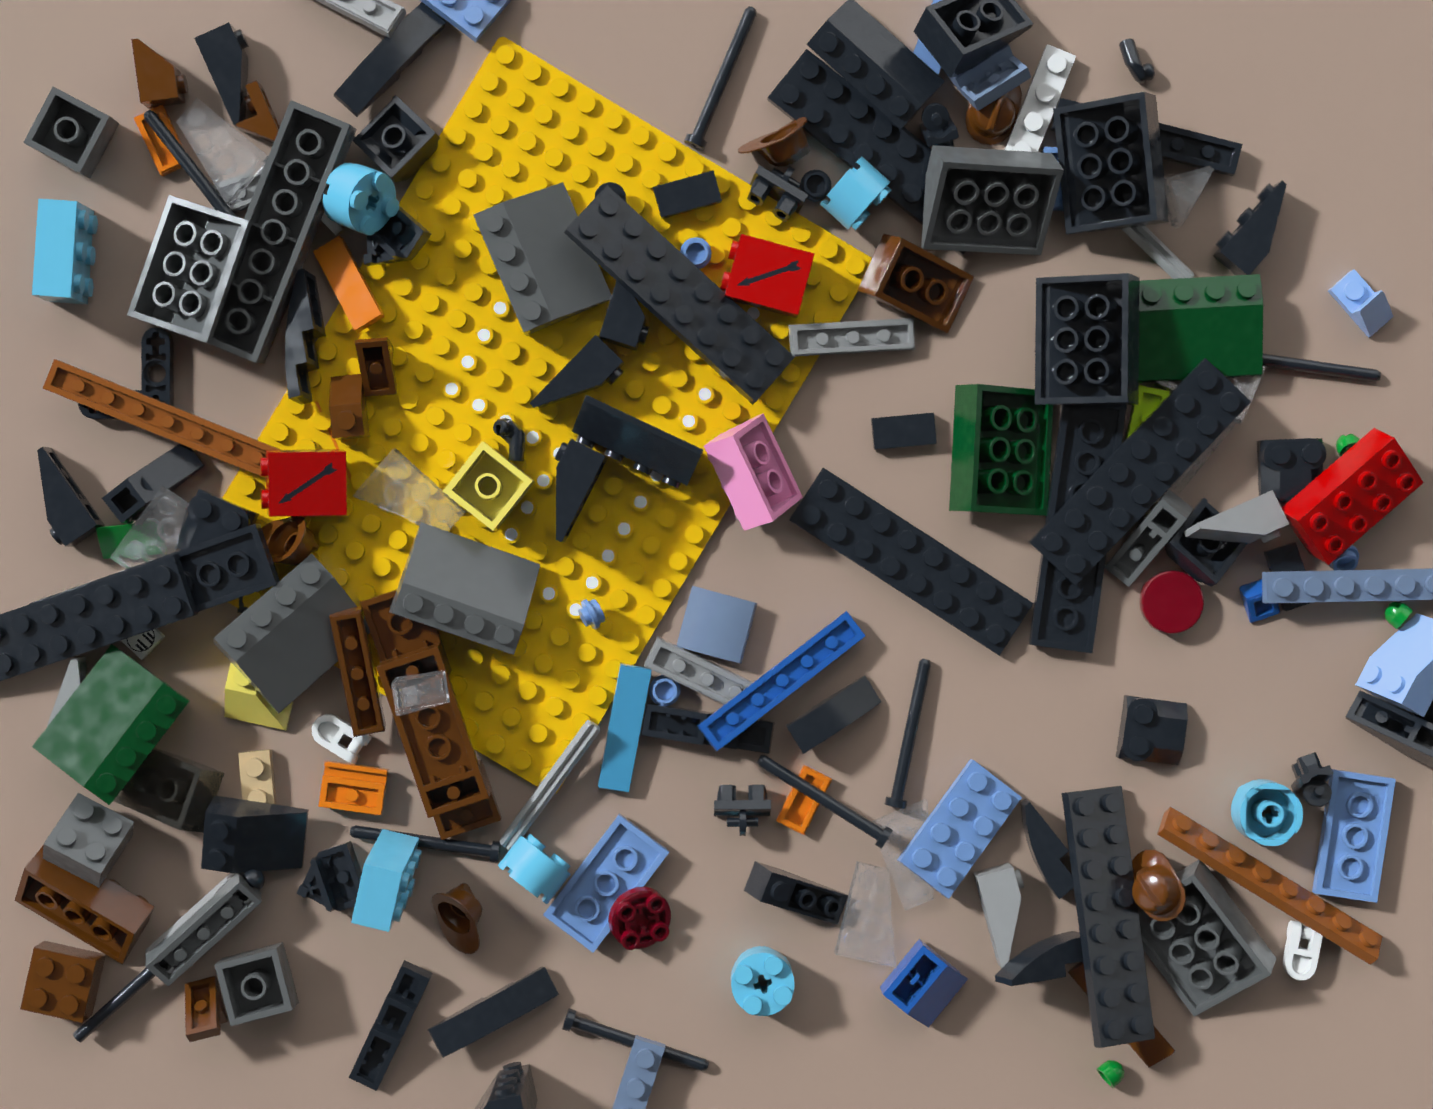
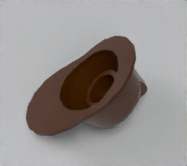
[965,85,1022,145]
[738,117,810,167]
[262,516,319,566]
[1132,850,1186,921]
[431,883,483,954]

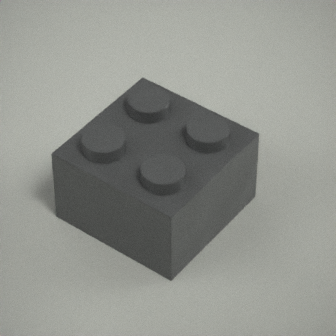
[23,87,119,179]
[43,793,134,888]
[215,942,299,1026]

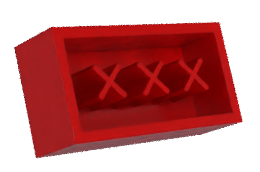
[1282,428,1424,565]

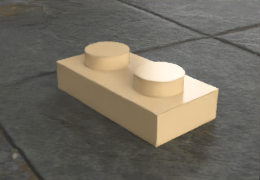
[238,749,277,805]

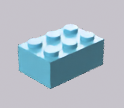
[32,199,98,305]
[351,829,422,932]

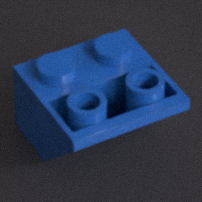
[880,939,968,1028]

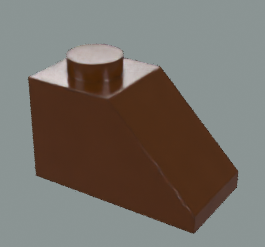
[131,38,188,108]
[329,374,370,440]

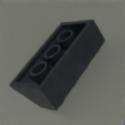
[806,0,945,129]
[572,395,703,489]
[475,1062,538,1109]

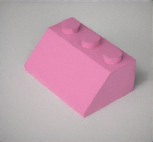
[704,413,803,531]

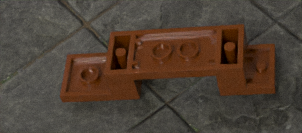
[360,589,502,840]

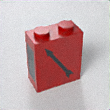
[720,234,815,318]
[260,449,347,517]

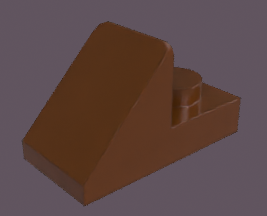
[235,80,280,143]
[355,337,397,397]
[185,976,227,1042]

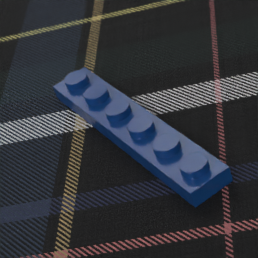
[697,611,865,751]

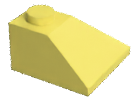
[224,663,293,731]

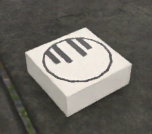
[121,628,165,660]

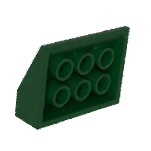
[1139,274,1263,383]
[949,384,1053,516]
[32,644,190,805]

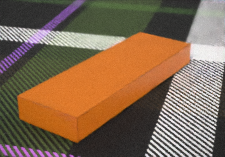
[313,236,385,333]

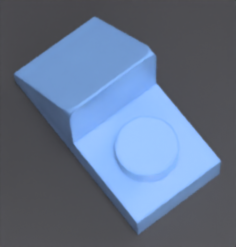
[1328,269,1394,338]

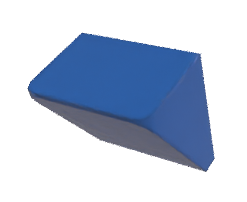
[1239,579,1280,623]

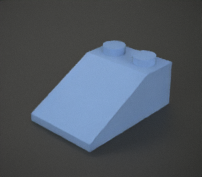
[1355,613,1433,717]

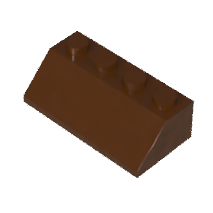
[14,846,155,965]

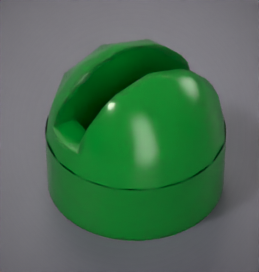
[1336,434,1360,457]
[1384,602,1413,629]
[1097,1060,1124,1088]

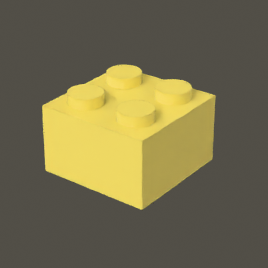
[443,441,535,531]

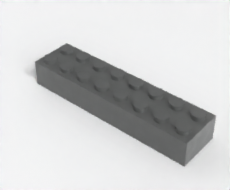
[210,100,357,364]

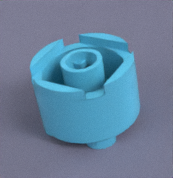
[820,157,892,230]
[322,162,399,235]
[1231,779,1303,846]
[498,833,570,904]
[731,946,795,1016]

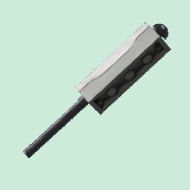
[73,869,265,1042]

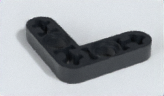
[78,327,174,419]

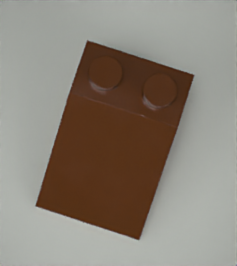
[857,234,974,333]

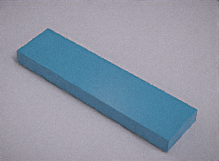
[598,663,652,792]

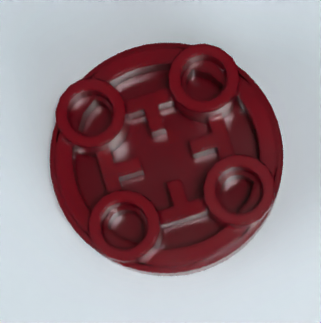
[1140,571,1204,633]
[608,887,671,950]

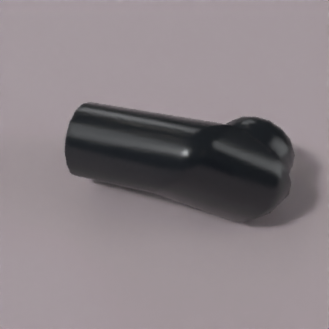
[1119,38,1155,83]
[493,418,525,461]

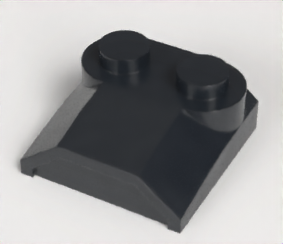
[353,95,440,183]
[1257,438,1327,502]
[176,489,259,550]
[1165,497,1248,587]
[1116,695,1188,765]

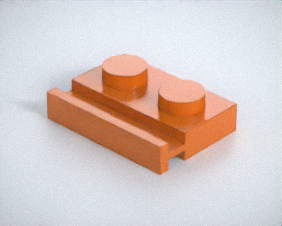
[318,760,389,815]

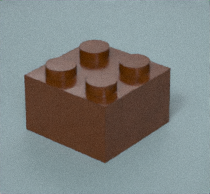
[20,941,106,1023]

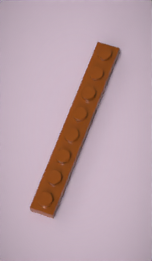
[43,359,281,478]
[1157,806,1383,965]

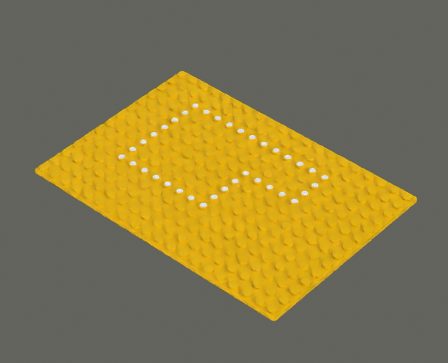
[222,37,872,795]

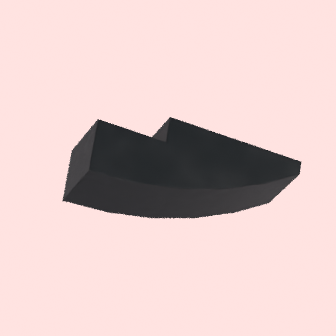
[786,675,881,754]
[1020,799,1074,899]
[995,931,1083,986]

